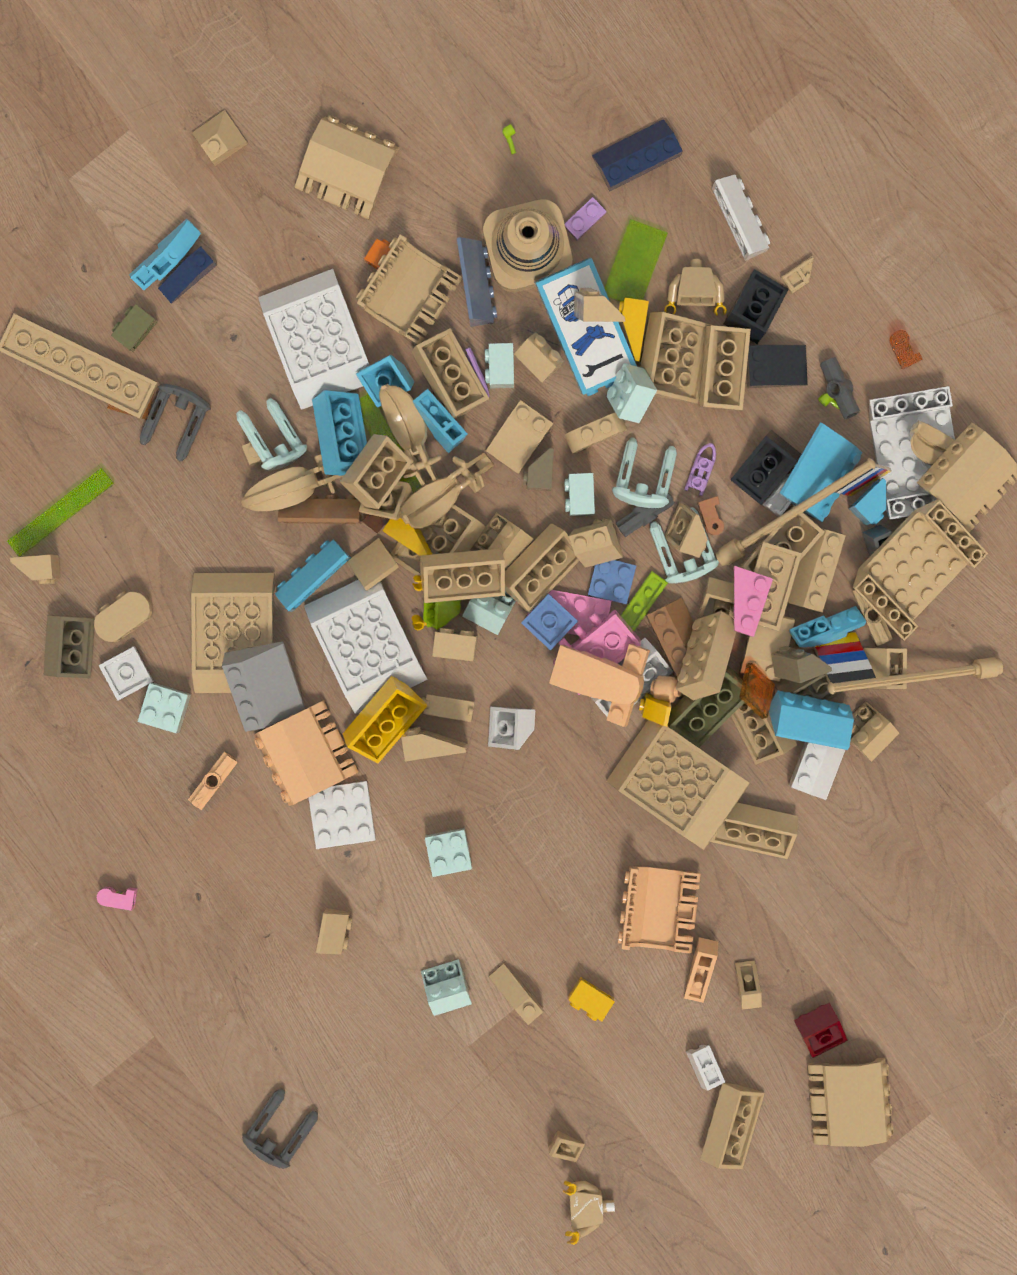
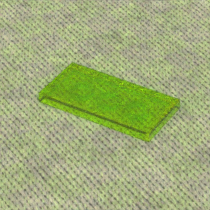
[604,219,668,302]

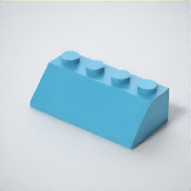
[312,390,367,476]
[275,539,351,612]
[768,691,854,750]

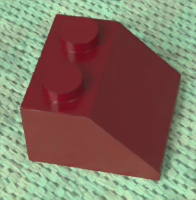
[794,1002,848,1058]

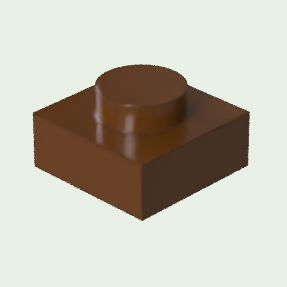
[362,514,389,534]

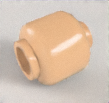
[650,675,681,703]

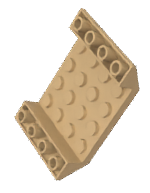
[853,499,988,641]
[191,573,275,693]
[606,720,750,850]

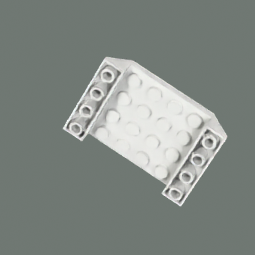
[258,269,370,410]
[869,386,955,520]
[304,580,428,714]

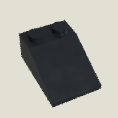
[723,269,789,344]
[747,345,808,389]
[730,430,802,505]

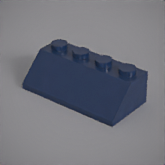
[592,119,683,192]

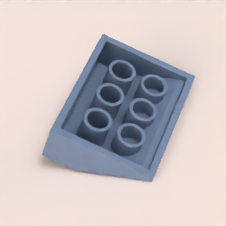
[457,237,497,327]

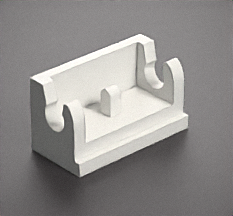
[763,473,791,517]
[686,1045,725,1091]

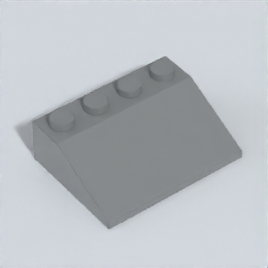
[222,641,305,732]

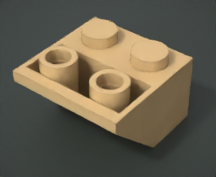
[474,512,533,569]
[863,648,907,689]
[850,701,899,762]

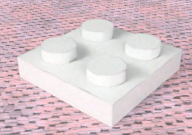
[99,646,154,701]

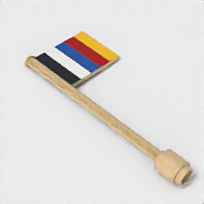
[715,458,892,566]
[813,632,1003,694]

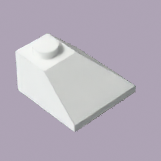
[488,707,535,750]

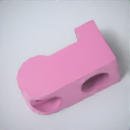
[97,887,138,911]

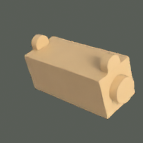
[422,694,475,722]

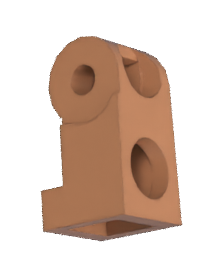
[697,496,724,535]

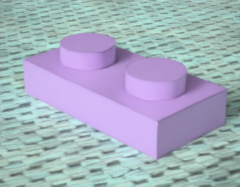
[565,197,607,240]

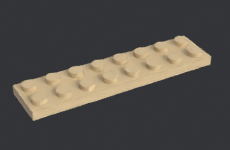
[0,314,158,419]

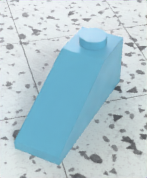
[413,389,467,453]

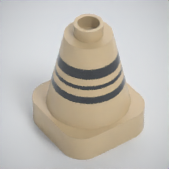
[483,199,573,292]

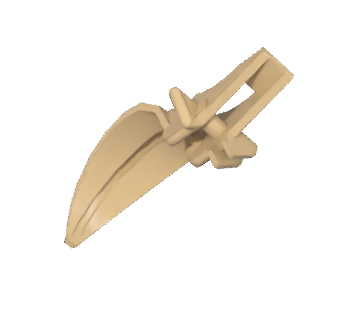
[379,384,441,487]
[910,420,955,466]
[400,453,494,528]
[241,454,344,511]

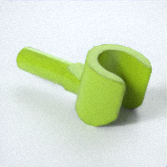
[502,124,516,154]
[818,393,840,410]

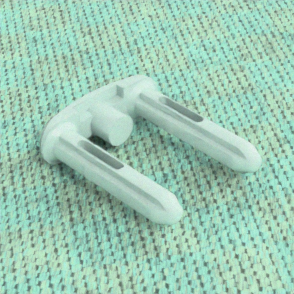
[236,398,307,470]
[612,437,677,508]
[650,507,719,584]

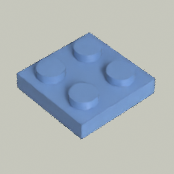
[588,560,636,604]
[521,594,578,650]

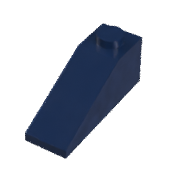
[158,246,217,304]

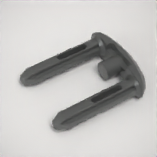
[140,384,211,461]
[242,1088,318,1169]

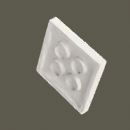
[309,781,376,849]

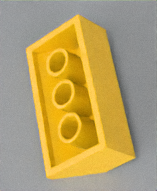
[343,676,427,763]

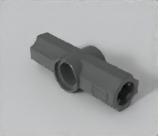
[820,357,860,419]
[615,493,675,537]

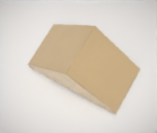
[548,1130,585,1162]

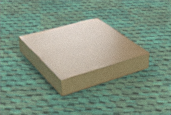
[347,538,399,591]

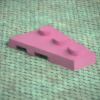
[734,566,773,637]

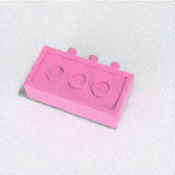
[553,610,641,695]

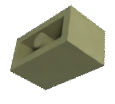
[111,304,158,352]

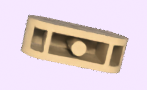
[564,413,628,454]
[94,591,153,642]

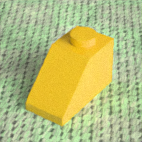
[638,693,671,726]

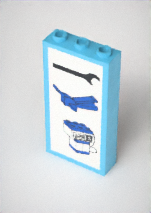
[534,257,636,396]

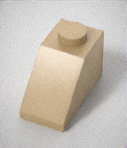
[735,960,762,1010]

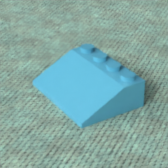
[780,422,862,522]

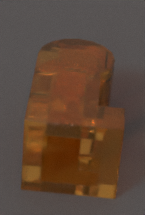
[889,330,923,370]

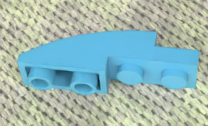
[129,219,201,290]
[789,606,866,647]

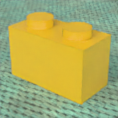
[568,977,615,1021]

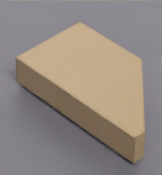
[781,256,814,294]

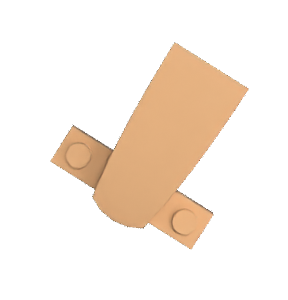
[549,644,650,727]

